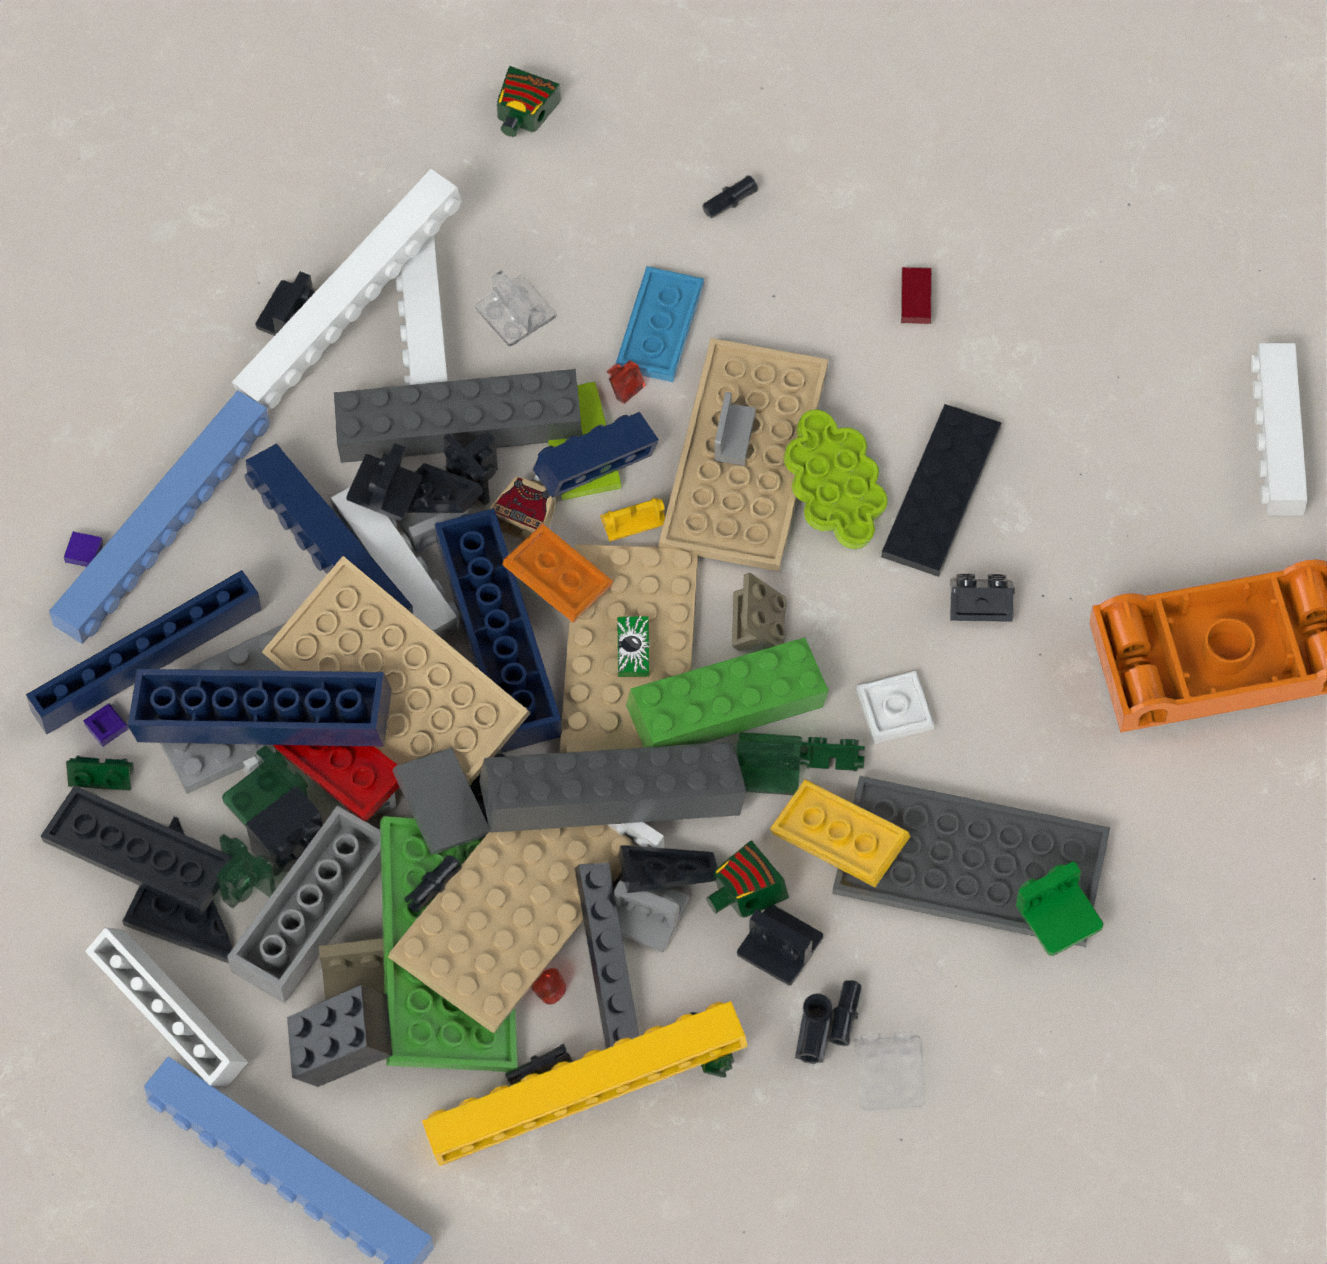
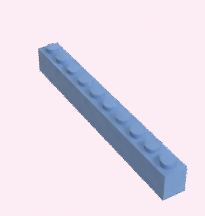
[49,390,269,644]
[143,1056,434,1264]

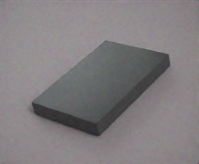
[392,748,490,855]

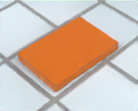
[502,524,613,623]

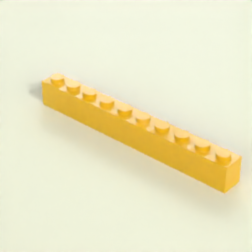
[422,1001,748,1166]

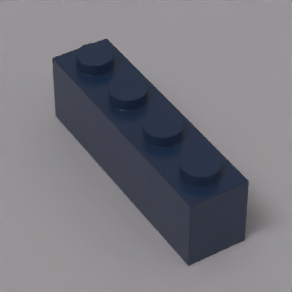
[533,412,659,498]

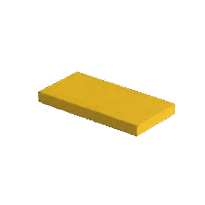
[770,779,910,887]

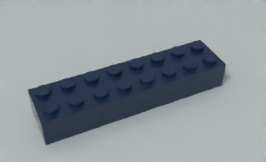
[434,508,562,753]
[128,669,392,747]

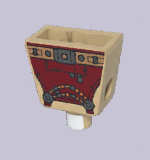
[490,474,556,540]

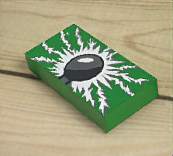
[617,616,650,677]

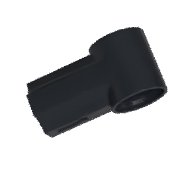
[795,994,832,1064]

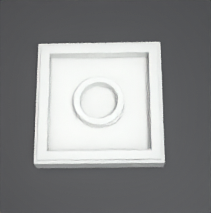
[856,671,935,744]

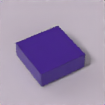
[63,531,103,567]
[83,703,128,747]

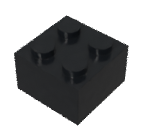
[246,786,323,877]

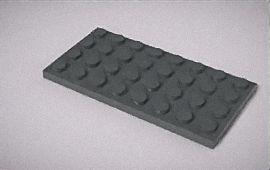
[832,776,1110,947]

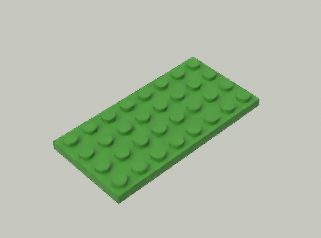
[380,816,518,1072]

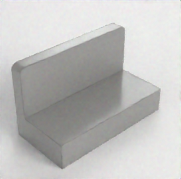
[715,392,756,466]
[400,510,469,552]

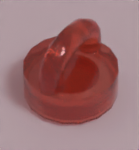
[531,968,566,1005]

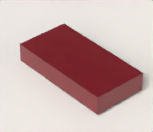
[901,267,932,324]

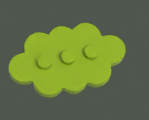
[783,409,888,549]

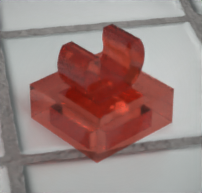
[607,360,646,404]

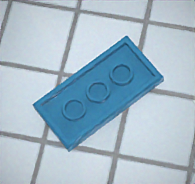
[615,266,704,382]

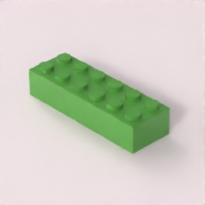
[626,637,829,747]

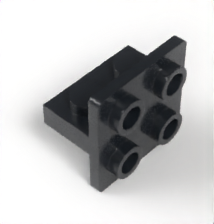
[255,271,315,336]
[443,431,498,505]
[346,443,422,521]
[950,573,1015,622]
[737,905,823,986]

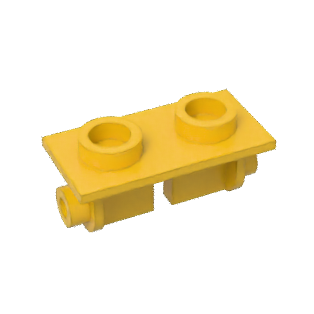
[600,497,665,542]

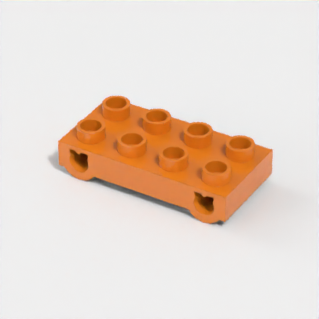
[1089,559,1327,733]

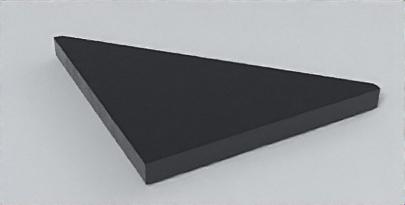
[122,816,233,964]

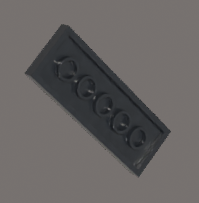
[881,404,1002,577]
[41,785,236,915]

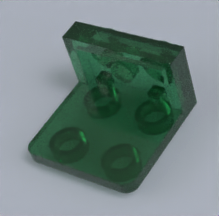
[222,745,308,827]

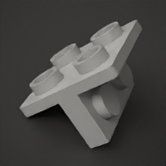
[614,881,688,952]

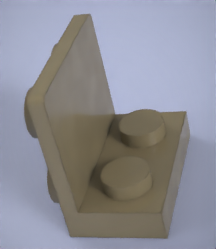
[319,938,385,1000]

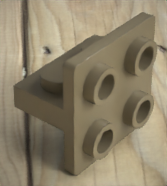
[732,573,786,651]

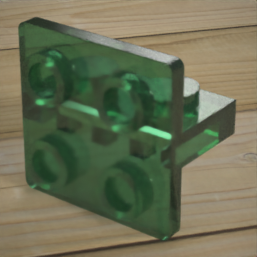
[737,732,802,795]
[217,834,276,909]

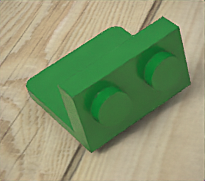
[1016,861,1103,956]

